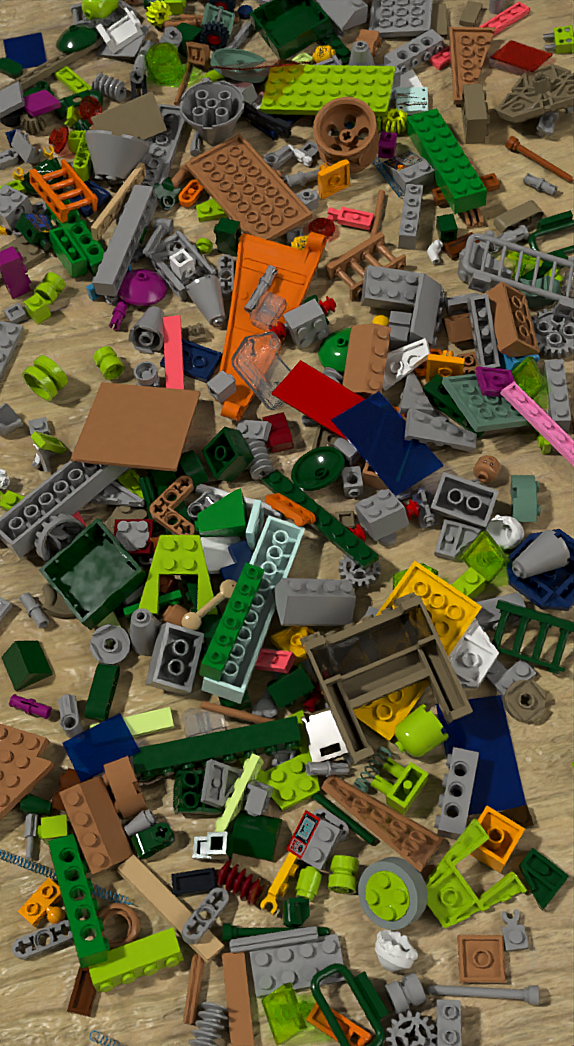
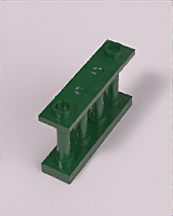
[492,599,574,674]

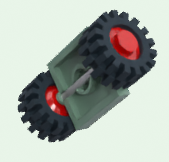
[200,0,236,51]

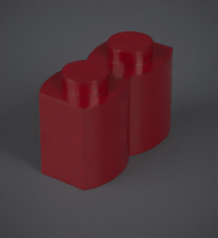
[262,412,293,453]

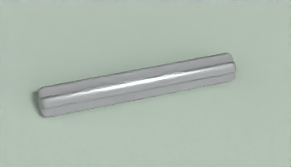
[229,926,318,953]

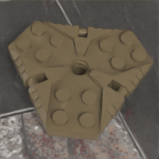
[496,64,574,123]

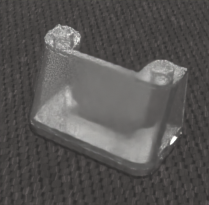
[231,331,291,410]

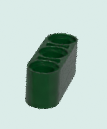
[85,663,120,722]

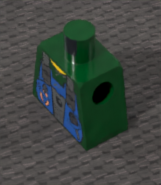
[15,213,54,250]

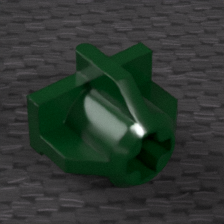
[283,897,310,927]

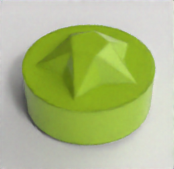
[196,238,213,254]

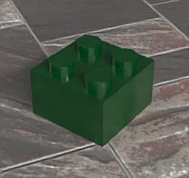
[201,427,255,482]

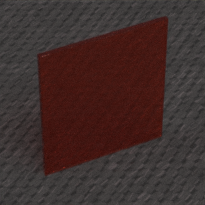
[490,40,553,73]

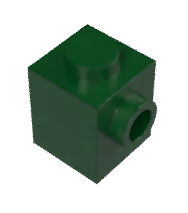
[436,214,458,243]

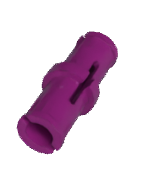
[109,298,129,330]
[9,694,52,719]

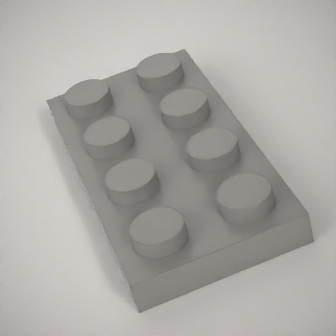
[249,934,346,998]

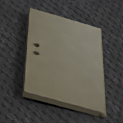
[91,91,168,141]

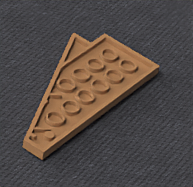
[0,723,55,820]

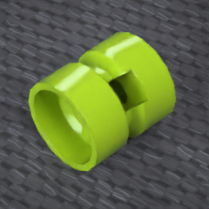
[34,272,66,305]
[93,346,125,380]
[328,855,359,894]

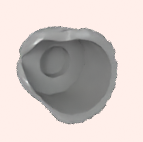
[0,403,23,436]

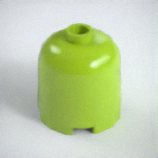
[81,0,119,23]
[395,704,449,757]

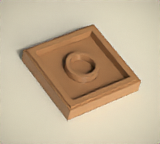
[457,935,506,984]

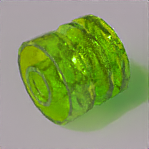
[146,42,183,86]

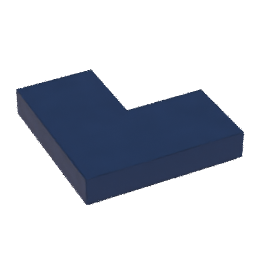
[219,540,253,582]

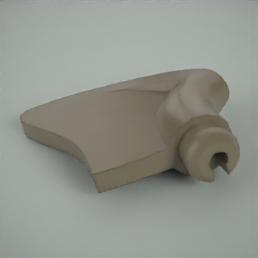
[41,584,75,617]

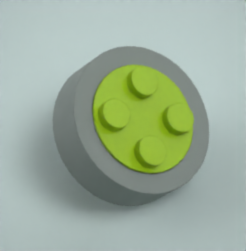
[358,857,427,930]

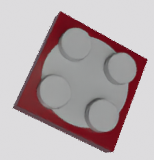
[114,519,154,556]

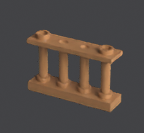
[326,232,406,301]

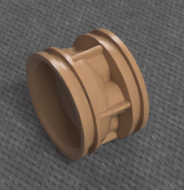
[313,97,379,174]

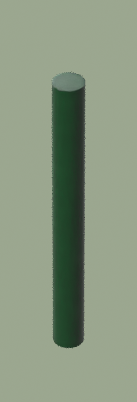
[311,793,376,845]

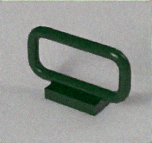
[528,210,574,260]
[310,963,389,1046]

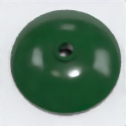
[56,24,100,53]
[291,446,345,491]

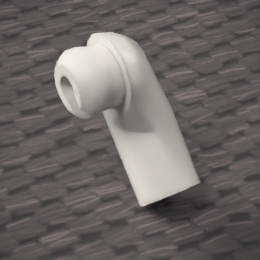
[427,240,443,265]

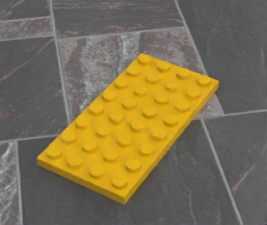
[321,560,482,742]

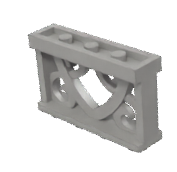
[145,230,216,302]

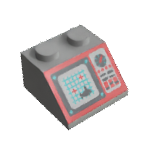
[286,810,344,870]

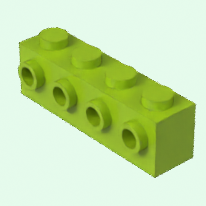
[89,927,184,993]

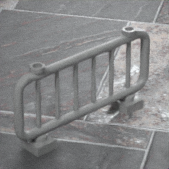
[462,231,574,319]

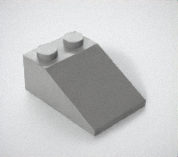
[458,242,512,291]

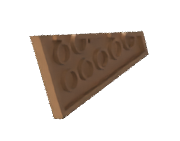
[448,27,495,104]
[321,775,444,872]

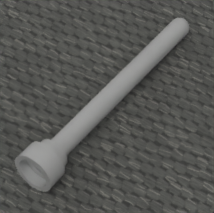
[427,985,539,1005]

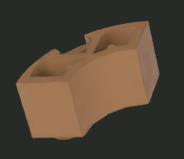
[355,29,382,58]
[102,756,148,819]

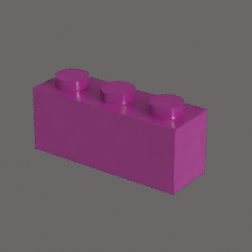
[0,246,31,299]

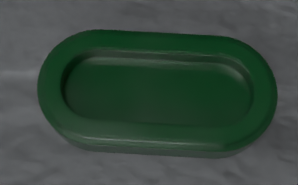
[0,57,23,78]

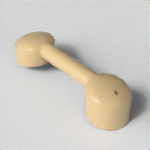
[181,579,237,631]

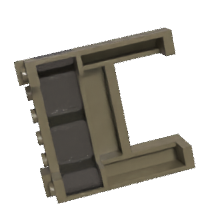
[300,592,473,764]

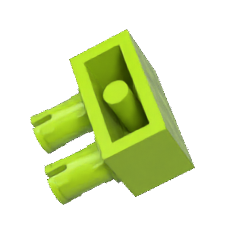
[371,757,429,815]

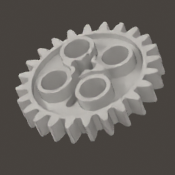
[532,307,574,359]

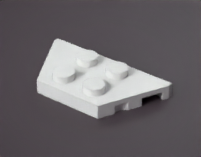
[448,618,499,689]

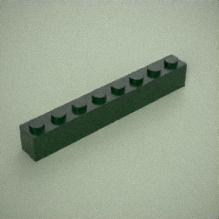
[132,716,303,780]

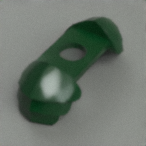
[55,90,103,119]

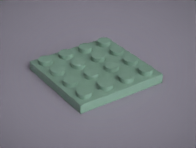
[441,374,531,432]

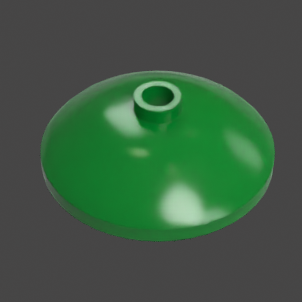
[318,328,351,374]

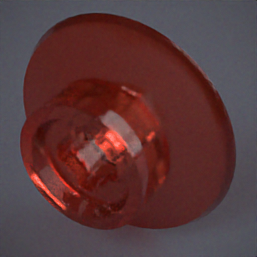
[79,96,102,125]
[49,127,69,154]

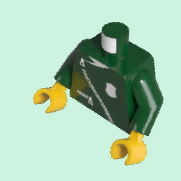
[12,146,63,195]

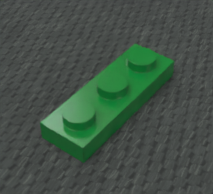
[123,589,184,622]

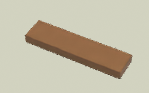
[222,952,255,1046]

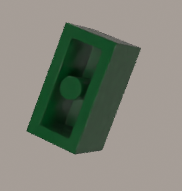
[214,217,242,257]
[267,662,315,709]

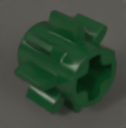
[72,118,92,131]

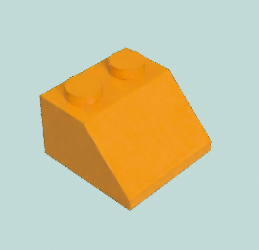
[470,806,525,873]

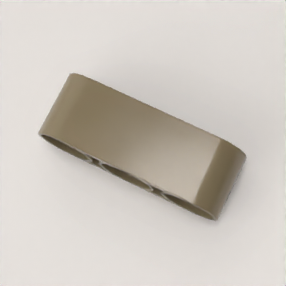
[493,200,544,233]

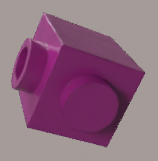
[378,132,397,159]

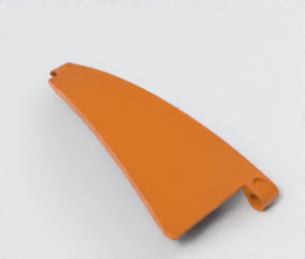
[214,232,327,421]

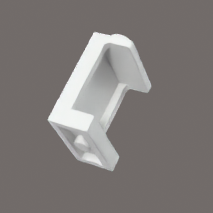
[96,7,143,54]

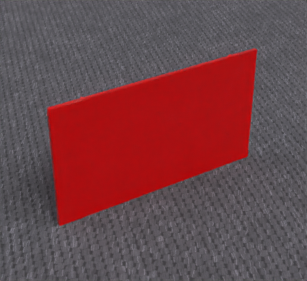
[271,360,387,448]

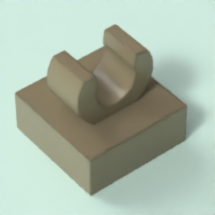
[185,323,207,344]

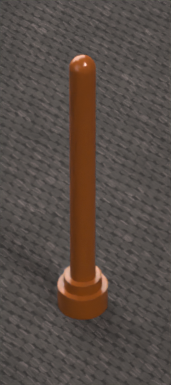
[505,136,574,182]

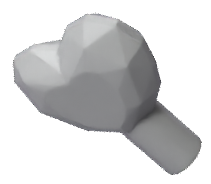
[252,686,278,718]

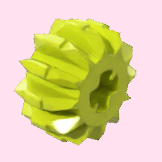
[145,0,172,27]
[381,108,407,134]

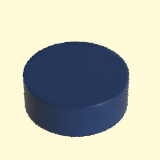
[238,5,253,19]

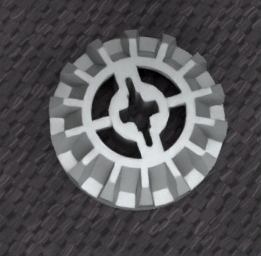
[34,513,85,562]

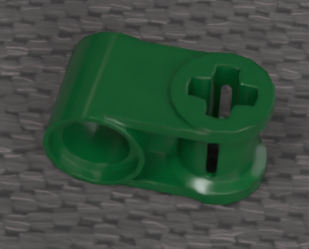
[131,822,175,860]

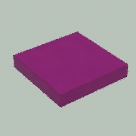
[22,89,61,117]
[475,366,515,397]

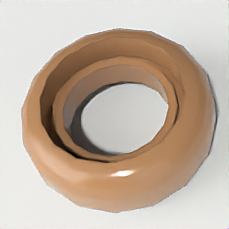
[93,903,141,950]

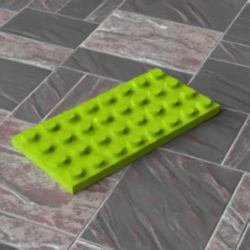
[260,64,396,117]

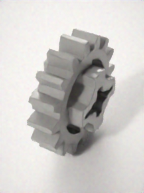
[338,554,381,590]
[386,1011,437,1046]

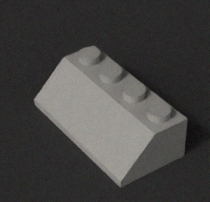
[314,0,368,32]
[410,273,445,349]
[272,578,356,626]

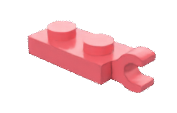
[327,207,374,230]
[254,648,297,674]

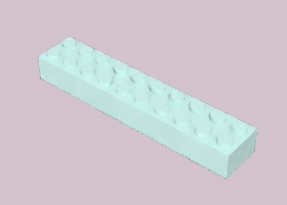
[201,516,305,704]

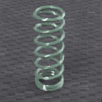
[354,746,393,792]

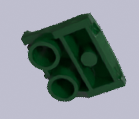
[173,770,221,815]

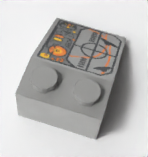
[381,151,435,195]

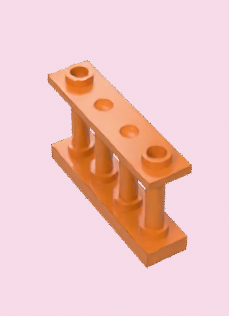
[29,159,98,223]

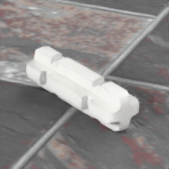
[288,145,313,167]

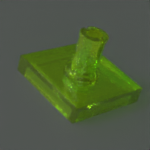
[505,249,543,279]
[512,356,547,400]
[461,531,510,587]
[261,982,310,1046]

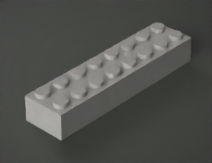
[0,460,130,558]

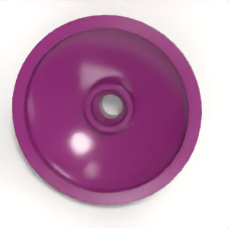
[117,269,167,306]

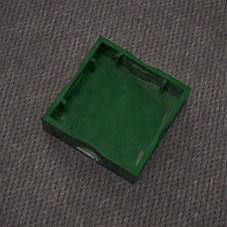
[249,0,333,62]
[39,518,148,630]

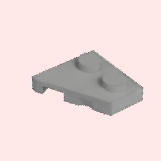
[434,519,481,560]
[201,759,244,808]

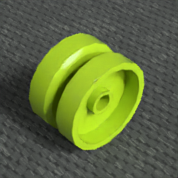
[22,355,69,401]

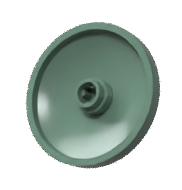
[210,48,271,83]

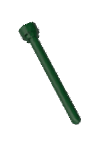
[222,923,330,942]

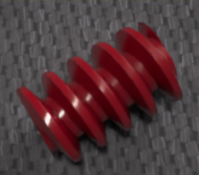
[216,859,265,906]

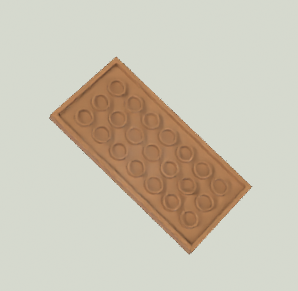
[185,133,313,241]

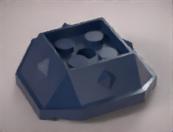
[505,529,574,611]

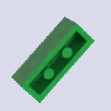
[49,226,87,278]

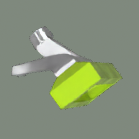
[30,431,67,473]

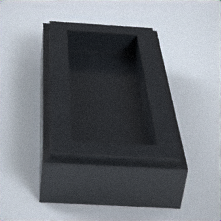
[171,867,217,897]

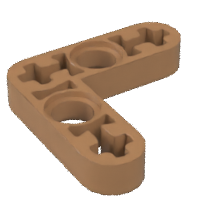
[150,475,196,535]

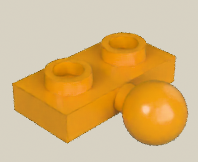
[18,877,65,928]

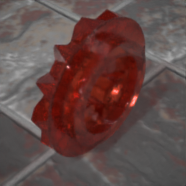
[308,218,335,240]

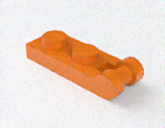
[265,493,316,527]
[306,1002,373,1046]

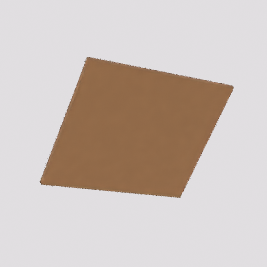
[71,382,201,472]

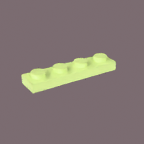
[215,753,264,833]

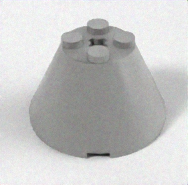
[179,80,244,146]
[85,130,150,185]

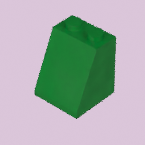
[195,488,248,538]

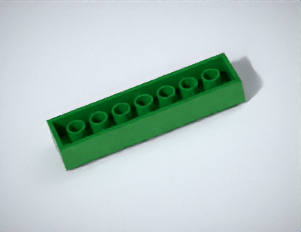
[407,108,487,214]

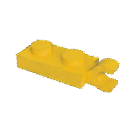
[260,852,299,916]

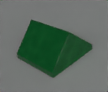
[1,640,53,692]
[232,810,283,862]

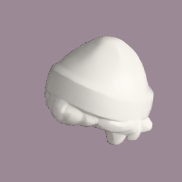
[486,515,524,550]
[375,930,418,972]

